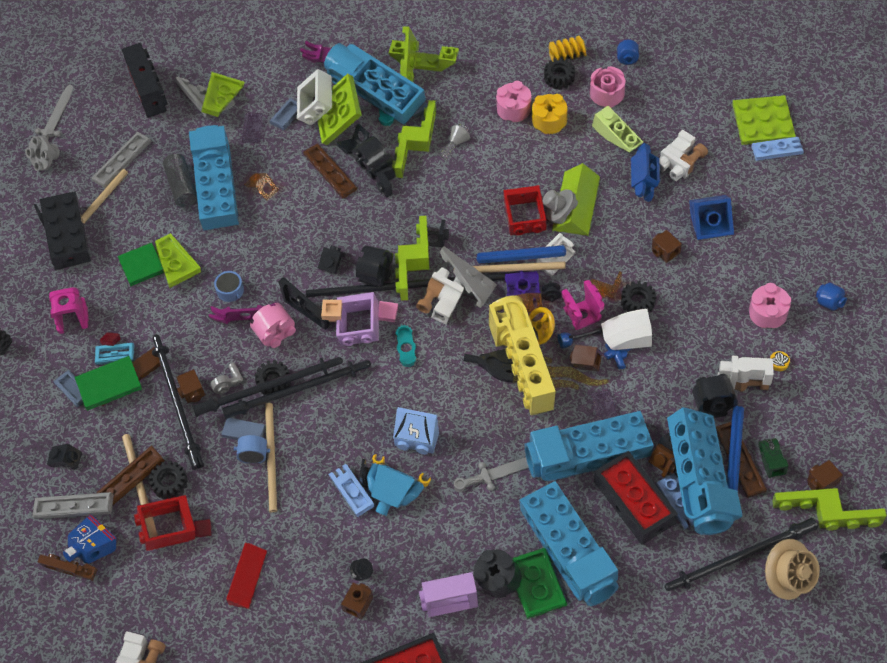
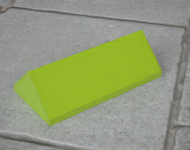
[552,163,600,236]

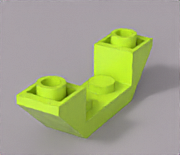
[389,40,459,72]

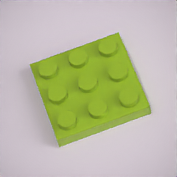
[317,74,362,145]
[732,95,796,145]

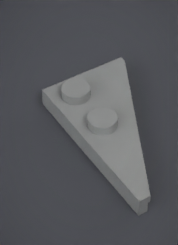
[175,77,235,118]
[439,246,497,308]

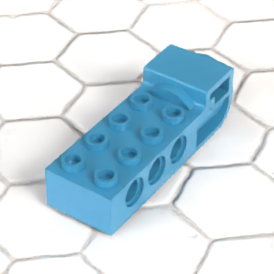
[324,43,426,125]
[189,125,239,231]
[667,407,743,535]
[525,411,654,481]
[519,481,619,606]

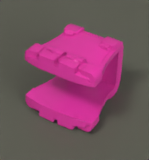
[562,280,604,330]
[49,287,89,334]

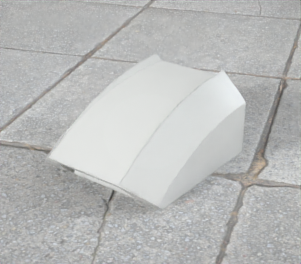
[601,309,652,350]

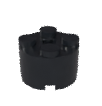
[352,136,393,179]
[356,245,393,287]
[692,374,738,418]
[474,549,522,598]

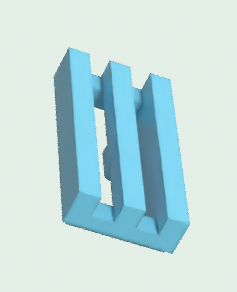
[95,343,135,365]

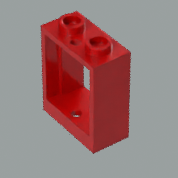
[503,185,546,236]
[134,495,196,551]

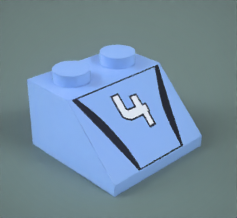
[393,407,439,454]

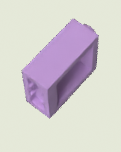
[336,292,379,346]
[419,572,478,618]

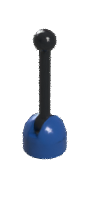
[557,326,603,349]

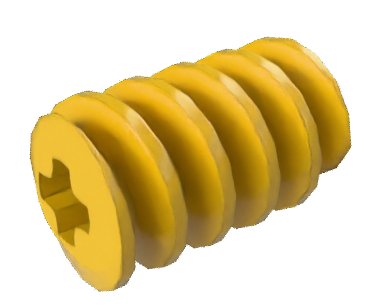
[549,36,586,62]

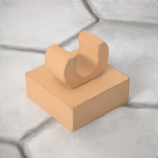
[321,300,343,322]

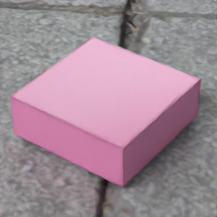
[379,301,399,322]

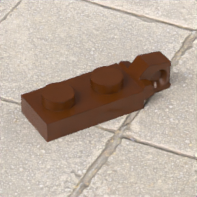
[37,553,98,581]

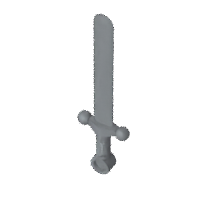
[35,85,73,140]
[454,457,529,492]

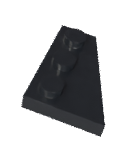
[278,276,330,330]

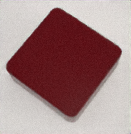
[100,332,121,346]
[194,519,212,538]

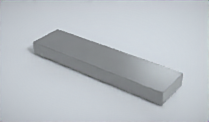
[91,132,151,188]
[32,492,114,519]

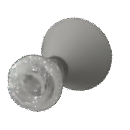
[439,124,470,160]

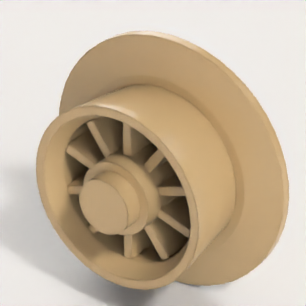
[765,539,820,600]

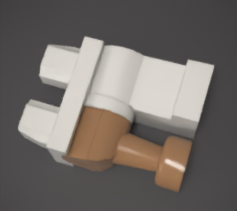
[659,129,708,181]
[416,268,464,324]
[717,356,773,392]
[116,631,166,663]

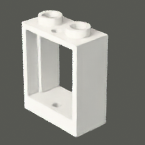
[297,69,332,125]

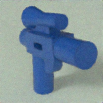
[604,344,633,369]

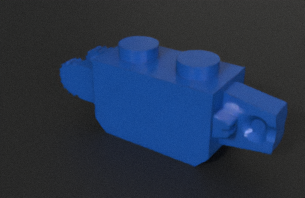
[631,143,660,202]

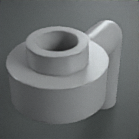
[211,362,243,394]

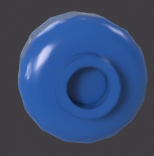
[617,39,640,65]
[816,282,847,311]

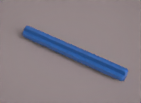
[477,245,566,264]
[727,406,744,491]

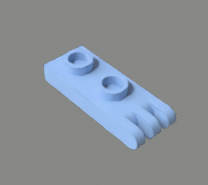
[752,137,804,161]
[329,464,375,517]
[656,474,694,530]

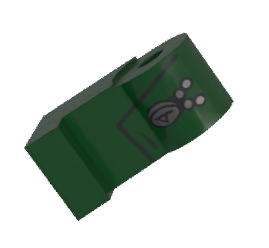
[758,438,789,478]

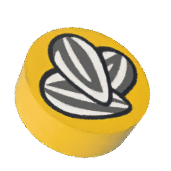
[770,351,790,371]

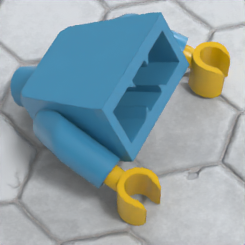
[367,454,431,516]

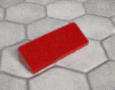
[226,543,267,609]

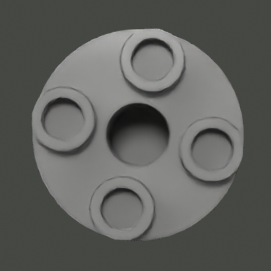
[25,136,60,171]
[542,189,578,224]

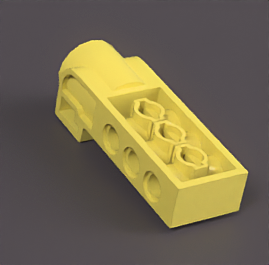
[489,295,556,415]

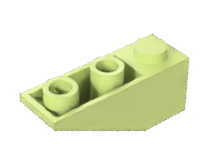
[592,106,643,152]

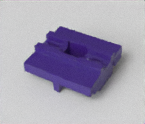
[505,271,541,302]

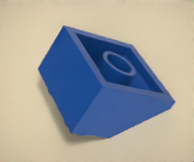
[689,195,734,240]

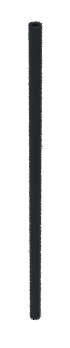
[306,271,529,297]

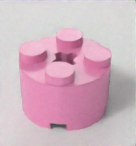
[590,67,626,108]
[496,81,532,122]
[749,283,791,329]
[250,303,296,348]

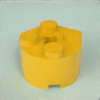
[532,94,567,134]

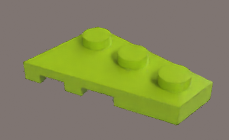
[400,26,419,82]
[201,72,245,117]
[155,233,201,288]

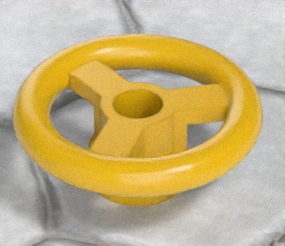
[529,307,555,345]

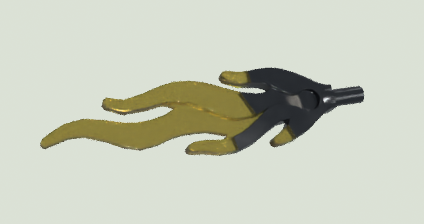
[463,349,609,390]

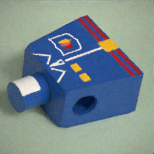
[63,515,116,564]

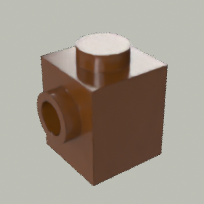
[652,230,682,263]
[570,345,603,372]
[176,369,206,403]
[807,460,843,490]
[341,583,373,620]

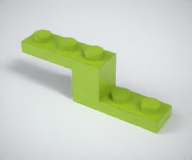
[392,100,436,178]
[395,216,430,301]
[772,488,886,531]

